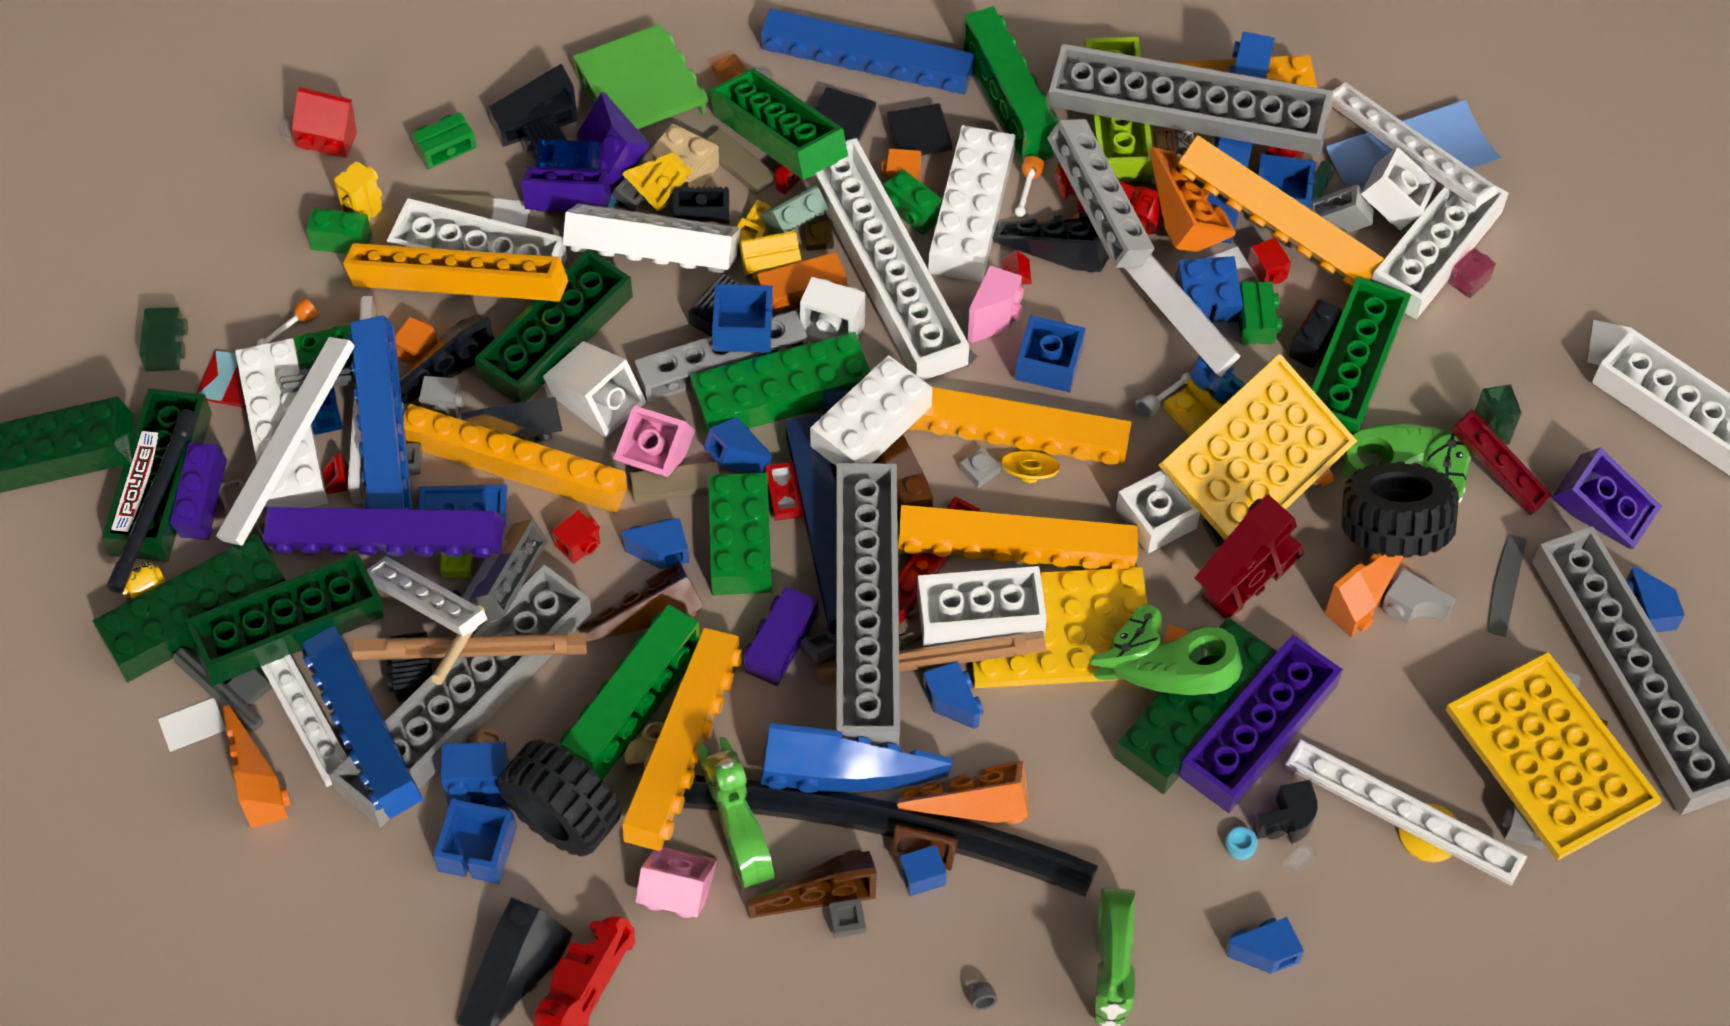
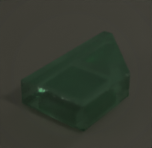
[1312,160,1334,199]

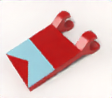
[196,351,246,408]

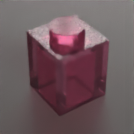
[1448,248,1496,299]

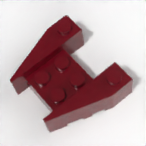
[1194,494,1304,619]

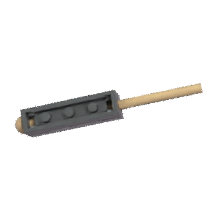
[431,519,548,685]

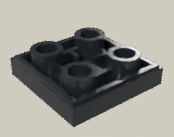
[815,87,876,142]
[887,103,952,156]

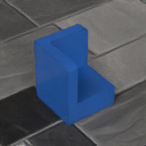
[899,845,947,897]

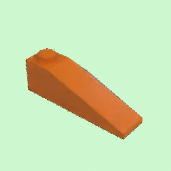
[1150,147,1236,252]
[1325,553,1405,637]
[223,705,291,828]
[897,761,1030,824]

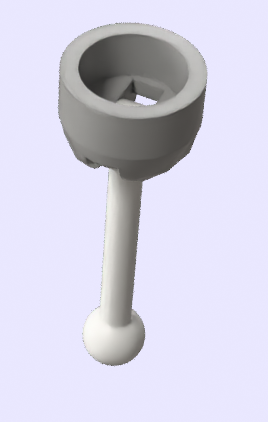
[1135,373,1191,420]

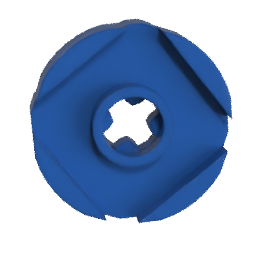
[1189,355,1245,402]

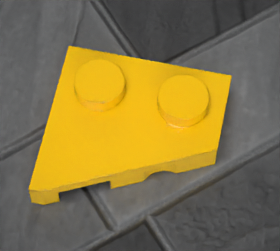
[622,152,693,211]

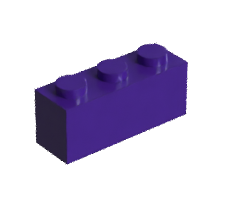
[521,166,611,213]
[170,443,227,540]
[742,587,818,687]

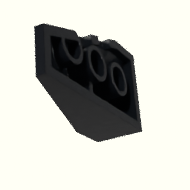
[993,212,1109,273]
[400,314,494,405]
[461,397,563,442]
[457,897,573,1026]

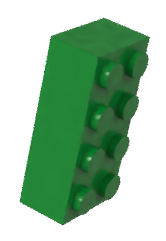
[708,473,772,595]

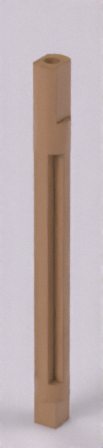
[817,631,1046,683]
[352,633,587,661]

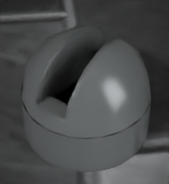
[969,982,997,1010]

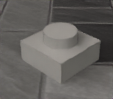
[959,447,1001,488]

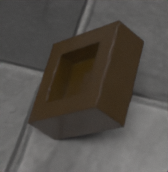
[804,220,834,251]

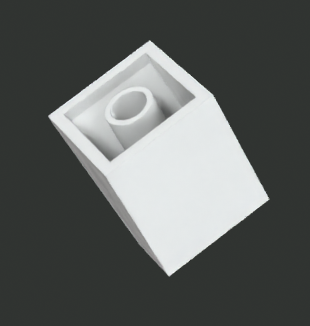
[543,341,646,438]

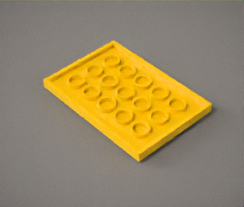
[1158,354,1357,540]
[972,567,1148,688]
[1445,652,1662,861]

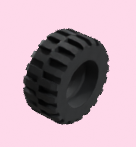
[1341,461,1459,558]
[497,740,621,857]

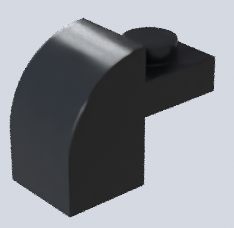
[1254,780,1318,844]

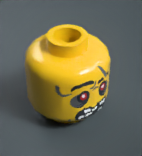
[123,562,166,600]

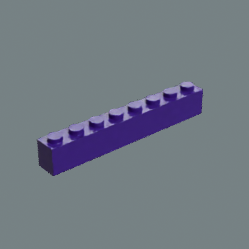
[263,507,504,558]

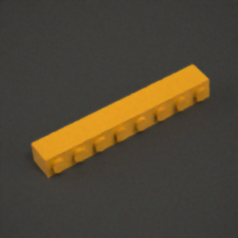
[1177,135,1384,288]
[343,243,568,301]
[907,387,1132,466]
[403,404,628,513]
[898,505,1138,570]
[622,628,743,851]

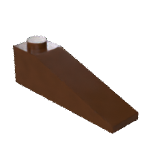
[873,434,933,523]
[579,561,704,641]
[748,850,876,918]

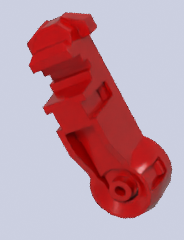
[1054,162,1164,235]
[533,915,636,1026]

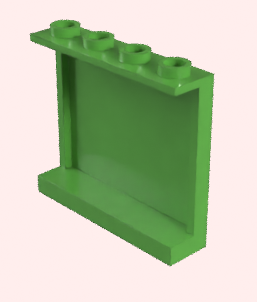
[573,24,708,129]

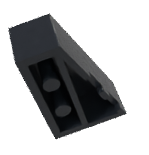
[489,63,578,147]

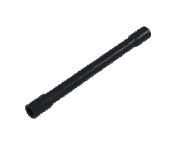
[106,409,198,593]

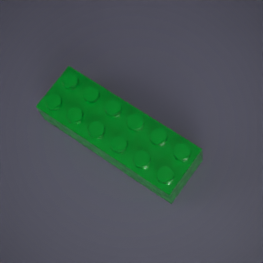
[962,6,1058,163]
[709,68,848,180]
[1312,277,1411,435]
[690,332,871,436]
[560,604,700,780]

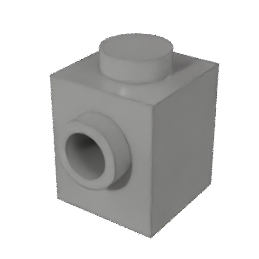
[419,376,465,418]

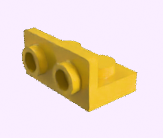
[1163,378,1223,436]

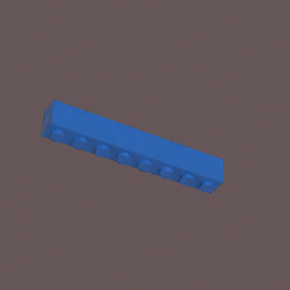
[761,8,974,95]
[1207,32,1275,244]
[348,315,413,509]
[302,625,424,819]

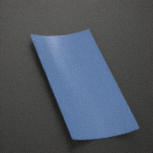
[1326,100,1502,190]

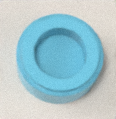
[1225,826,1258,860]

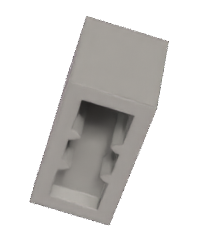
[1310,184,1374,233]
[1381,569,1457,624]

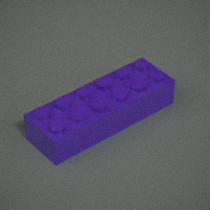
[1179,635,1343,813]

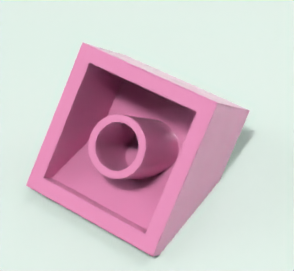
[967,266,1024,343]
[613,405,695,477]
[635,847,718,918]

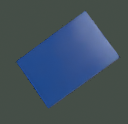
[417,484,508,527]

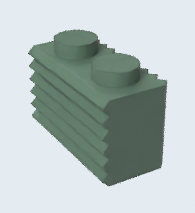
[761,186,828,235]

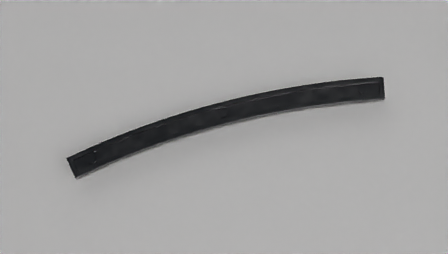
[642,774,1098,897]

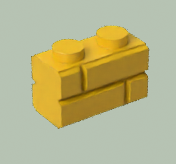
[334,162,383,221]
[739,231,802,280]

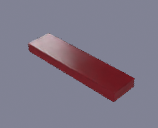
[1450,409,1552,515]

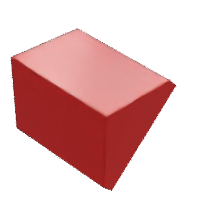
[1002,250,1032,285]
[322,454,349,494]

